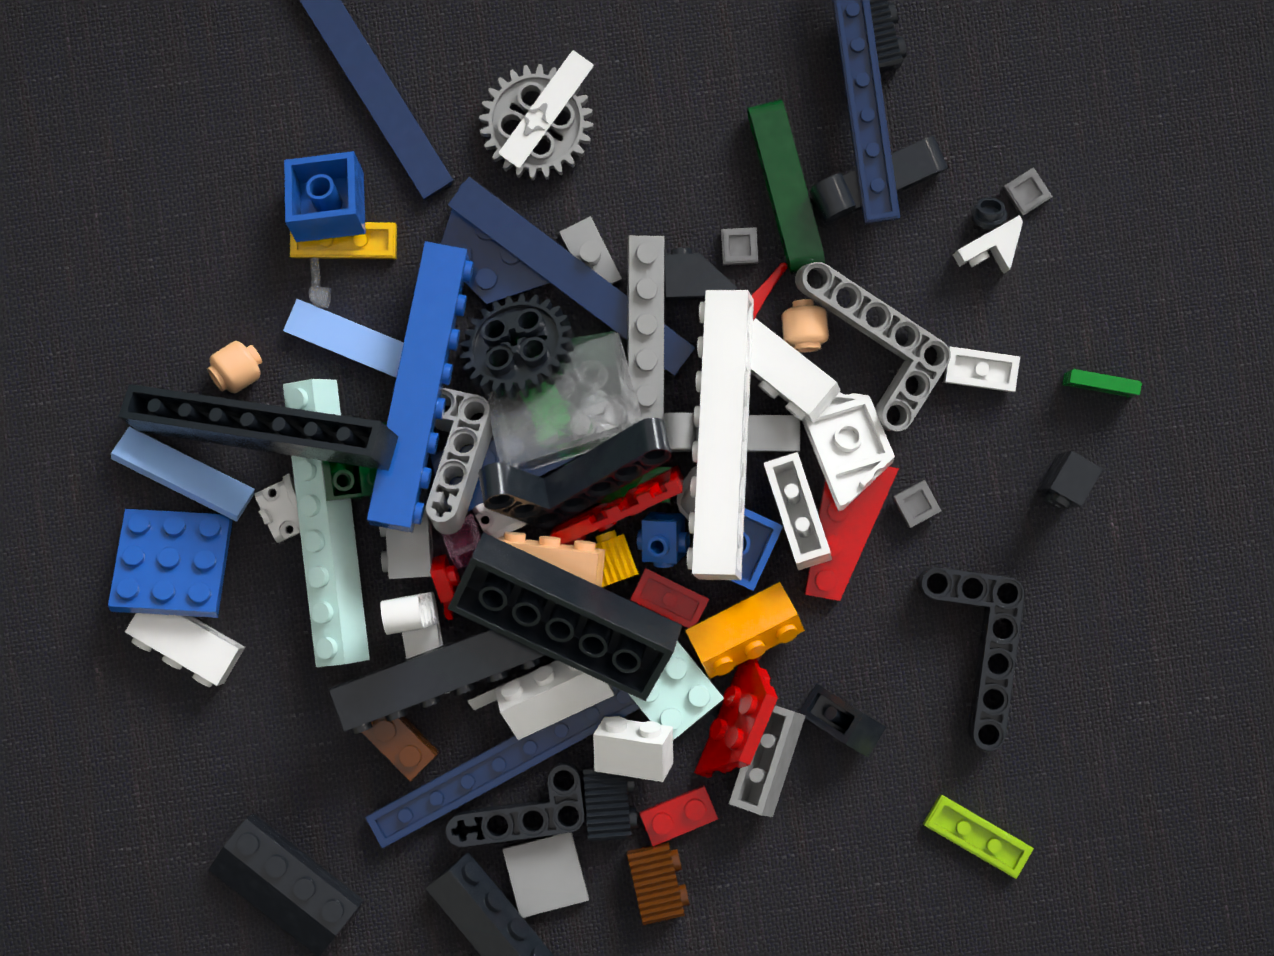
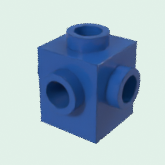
[637,512,690,568]

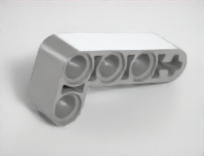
[426,388,496,535]
[663,413,800,452]

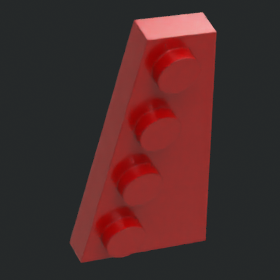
[550,465,684,545]

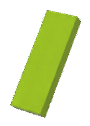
[923,794,1034,879]

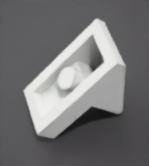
[953,215,1023,273]

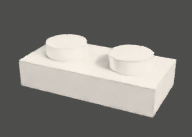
[943,347,1020,392]

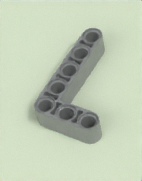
[795,262,951,431]

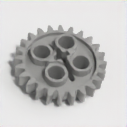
[479,64,593,180]

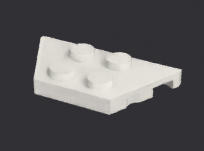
[802,392,895,511]

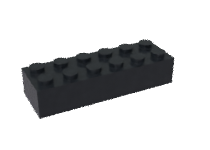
[447,532,682,701]

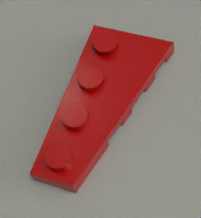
[804,467,899,601]

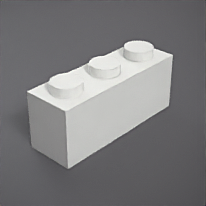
[751,318,841,423]
[764,452,832,570]
[125,613,245,687]
[495,660,614,740]

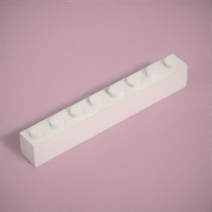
[687,290,754,580]

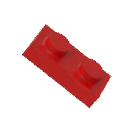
[630,568,709,628]
[639,785,718,846]

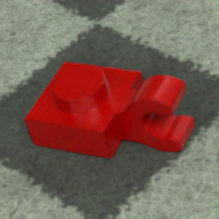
[430,554,460,620]

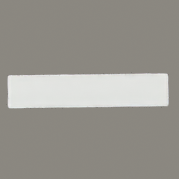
[499,50,594,168]

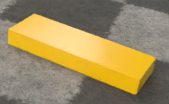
[290,222,397,259]

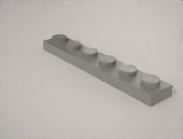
[627,235,664,428]

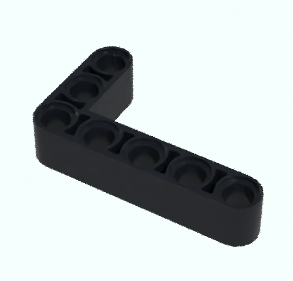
[478,418,672,528]
[917,567,1024,751]

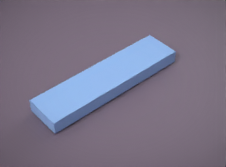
[283,299,404,378]
[111,427,255,522]

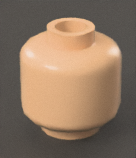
[781,299,829,353]
[207,341,262,393]

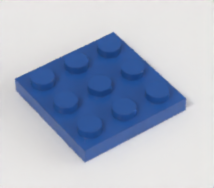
[108,509,233,618]

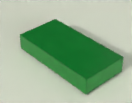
[1063,369,1142,398]

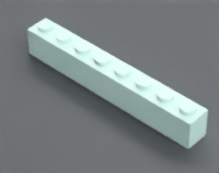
[283,379,370,667]

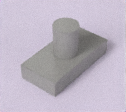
[559,216,622,285]

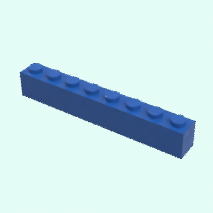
[367,241,474,533]

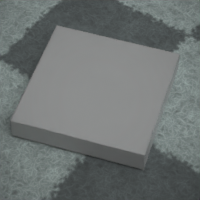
[503,832,589,918]

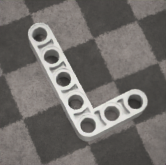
[381,592,450,694]

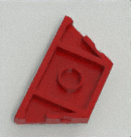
[694,656,778,778]

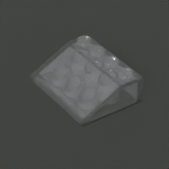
[488,332,643,471]

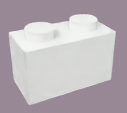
[593,716,673,782]

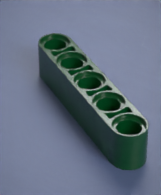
[747,99,825,274]

